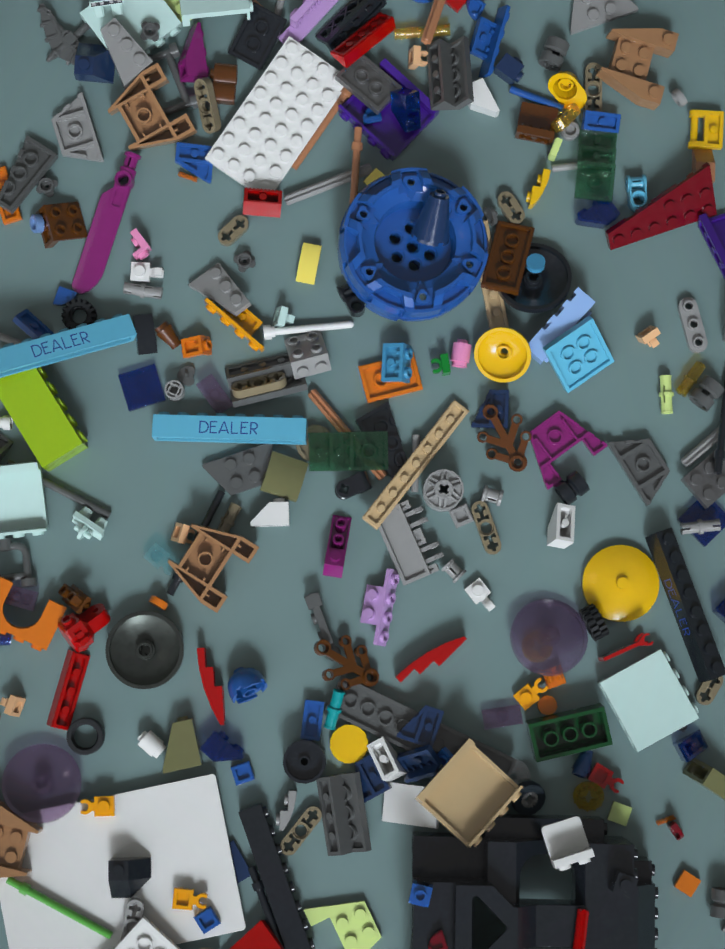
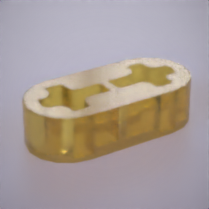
[551,103,581,133]

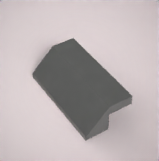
[426,36,474,111]
[224,353,308,408]
[316,772,372,856]

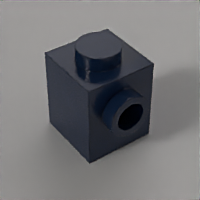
[494,53,524,86]

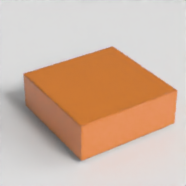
[673,869,701,897]

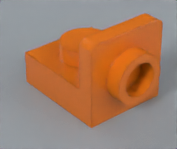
[181,335,212,358]

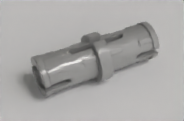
[123,282,163,300]
[680,519,721,535]

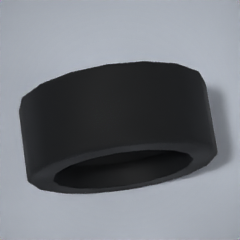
[66,718,105,755]

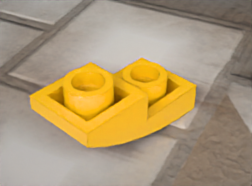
[526,169,551,209]

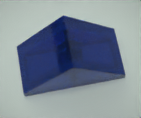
[673,730,708,762]

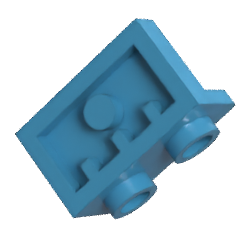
[381,343,413,383]

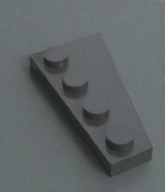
[0,135,58,214]

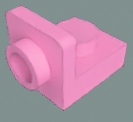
[130,228,152,261]

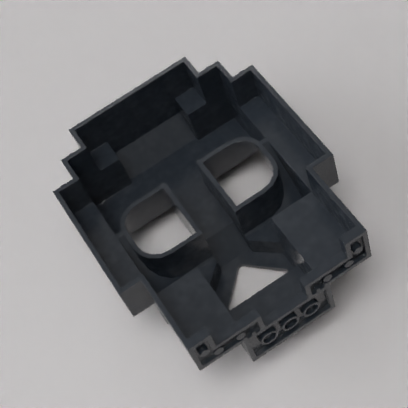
[411,814,658,949]

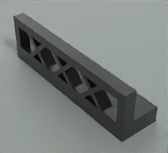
[315,0,387,52]

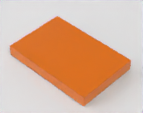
[358,352,423,403]

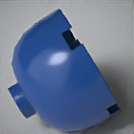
[228,667,267,704]

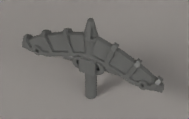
[37,3,90,66]

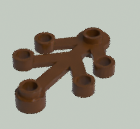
[477,404,532,472]
[314,635,379,691]

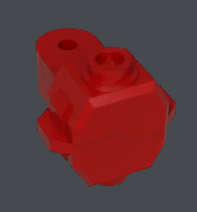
[58,603,111,653]

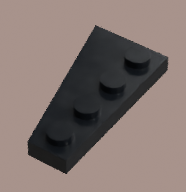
[355,401,407,480]

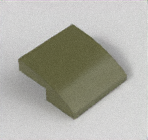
[260,451,308,502]

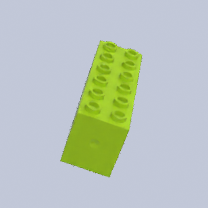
[0,367,88,472]

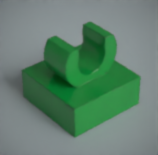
[431,353,451,376]

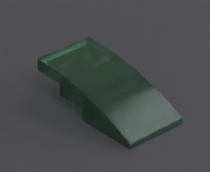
[574,129,617,202]
[308,431,388,471]

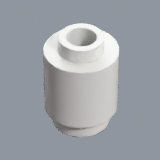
[138,730,166,759]

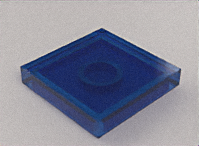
[118,364,166,412]
[677,500,725,547]

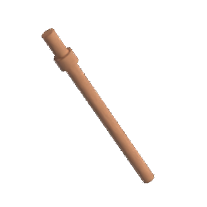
[292,87,352,170]
[349,127,363,205]

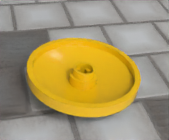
[582,545,659,622]

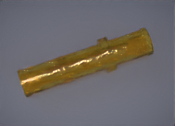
[394,23,451,40]

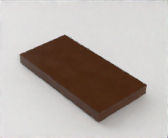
[481,220,535,295]

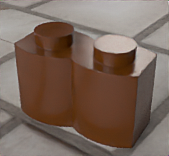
[210,63,238,105]

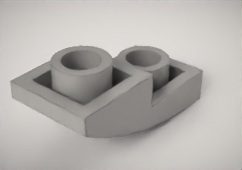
[276,789,297,831]

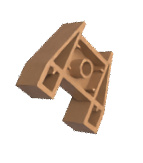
[596,28,679,110]
[107,63,197,151]
[167,523,259,613]
[0,800,43,878]

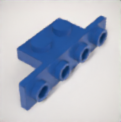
[469,5,510,78]

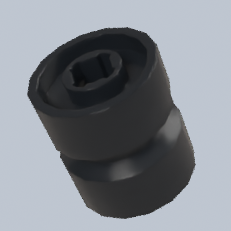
[553,470,590,505]

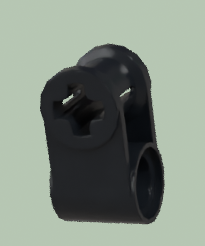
[336,283,365,317]
[335,470,373,500]

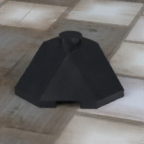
[108,857,151,898]

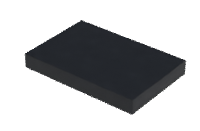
[228,2,287,71]

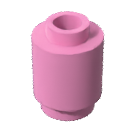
[450,339,472,368]

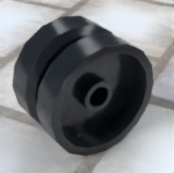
[283,739,326,784]

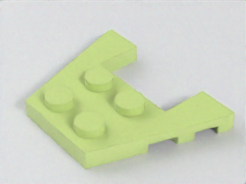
[304,900,382,949]

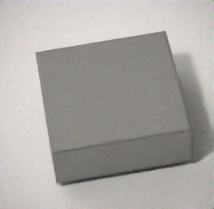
[448,503,474,529]

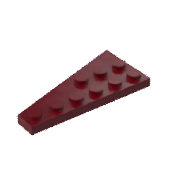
[605,162,717,250]

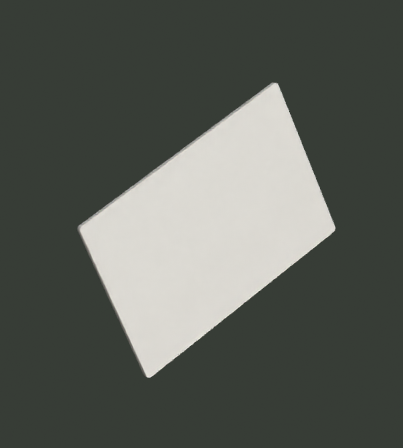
[0,774,246,949]

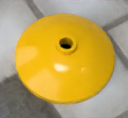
[474,327,531,383]

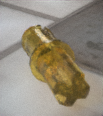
[675,361,706,397]

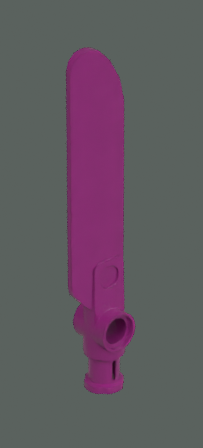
[72,151,141,294]

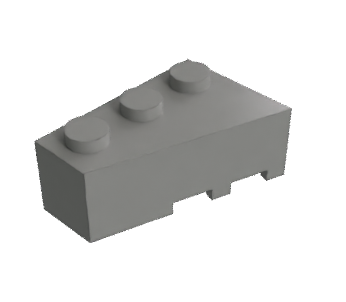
[100,17,153,90]

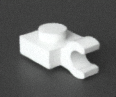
[130,262,164,283]
[464,578,496,612]

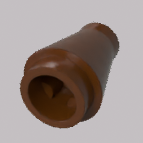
[155,321,181,350]

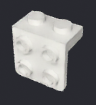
[541,816,595,871]

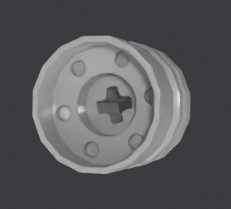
[422,469,464,512]

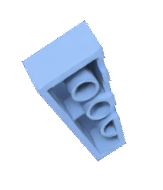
[529,287,595,365]

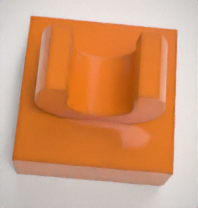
[541,665,566,689]

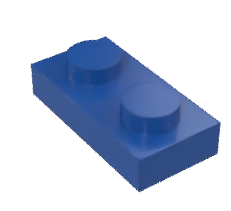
[581,110,621,134]
[13,309,55,339]
[300,699,325,741]

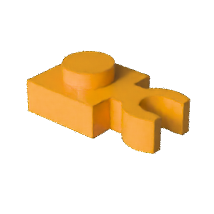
[513,677,549,711]
[80,795,115,817]
[172,887,208,910]

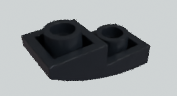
[132,313,157,355]

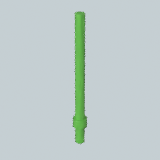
[6,877,113,939]

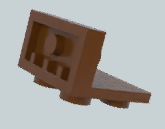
[515,102,558,145]
[36,201,88,249]

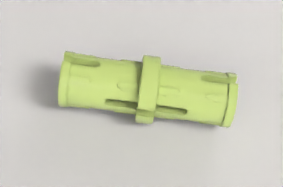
[658,375,674,414]

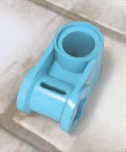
[625,174,648,212]

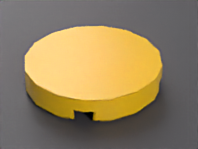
[330,724,368,763]

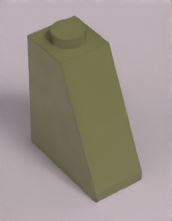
[163,715,203,774]
[682,757,725,801]

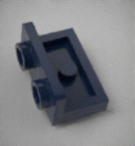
[396,744,442,783]

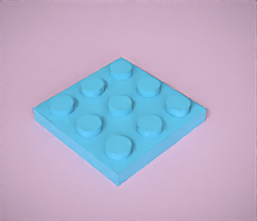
[542,316,614,393]

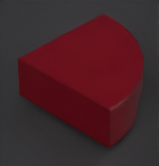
[667,821,684,841]
[428,929,449,949]

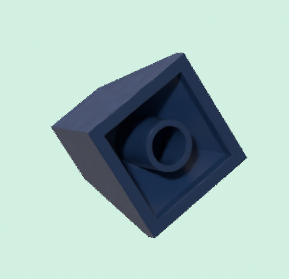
[74,43,115,84]

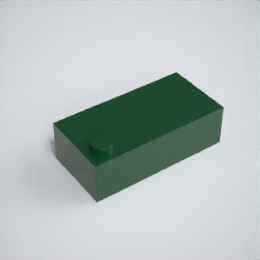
[525,703,613,762]

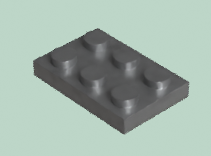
[335,55,402,115]
[681,449,725,509]

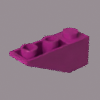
[178,22,209,83]
[323,515,352,578]

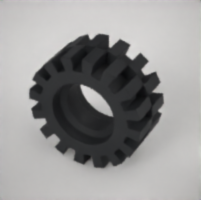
[61,298,98,330]
[579,603,609,642]

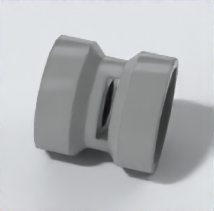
[164,380,185,402]

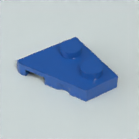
[175,142,213,184]

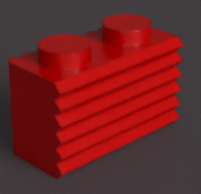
[242,187,282,218]

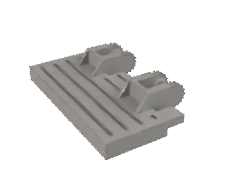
[378,500,444,586]

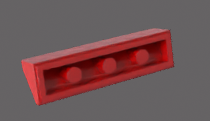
[330,12,396,68]
[47,650,90,731]

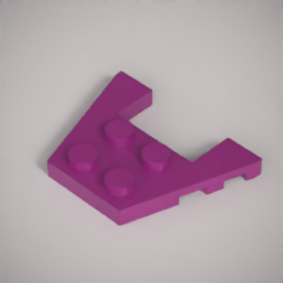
[528,411,608,490]

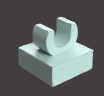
[272,306,295,327]

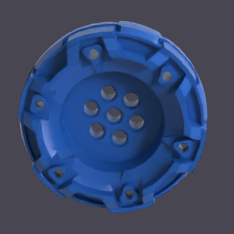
[337,168,489,321]

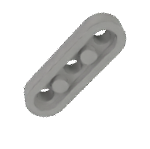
[677,297,708,353]

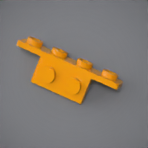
[204,297,265,352]

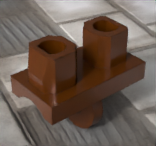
[58,584,91,615]

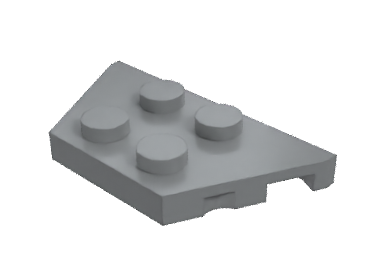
[570,0,639,35]
[51,92,104,162]

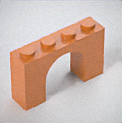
[0,576,67,651]

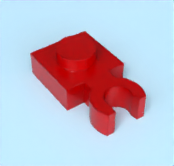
[587,762,624,793]

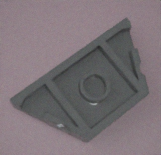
[607,438,670,506]
[202,444,273,496]

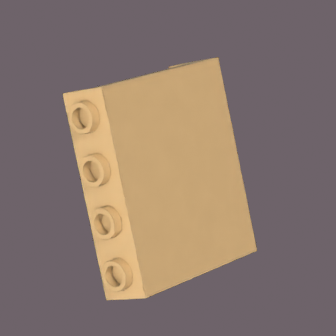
[415,738,523,848]

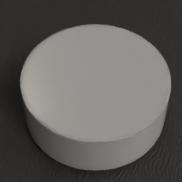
[671,88,688,107]
[560,121,580,141]

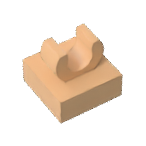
[408,45,428,70]
[635,325,661,348]
[170,522,195,545]
[0,694,26,717]

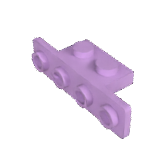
[279,0,339,44]
[360,568,399,647]

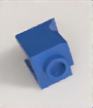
[408,880,433,907]

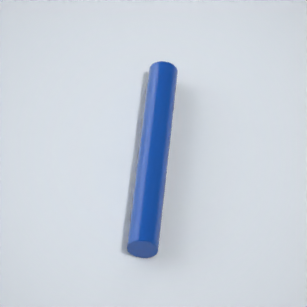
[509,86,564,112]

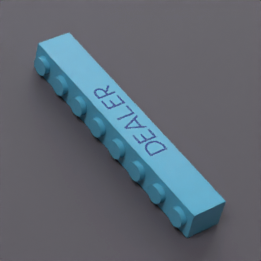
[0,314,137,378]
[152,412,308,445]

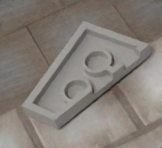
[188,263,251,316]

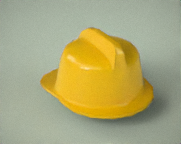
[548,71,587,111]

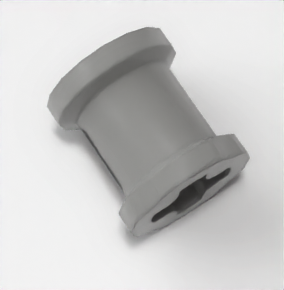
[481,485,504,506]
[441,558,466,583]

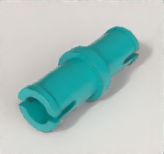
[324,689,345,730]

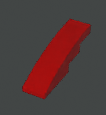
[395,636,467,683]
[197,648,226,725]

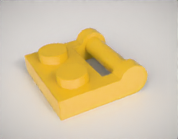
[688,110,724,150]

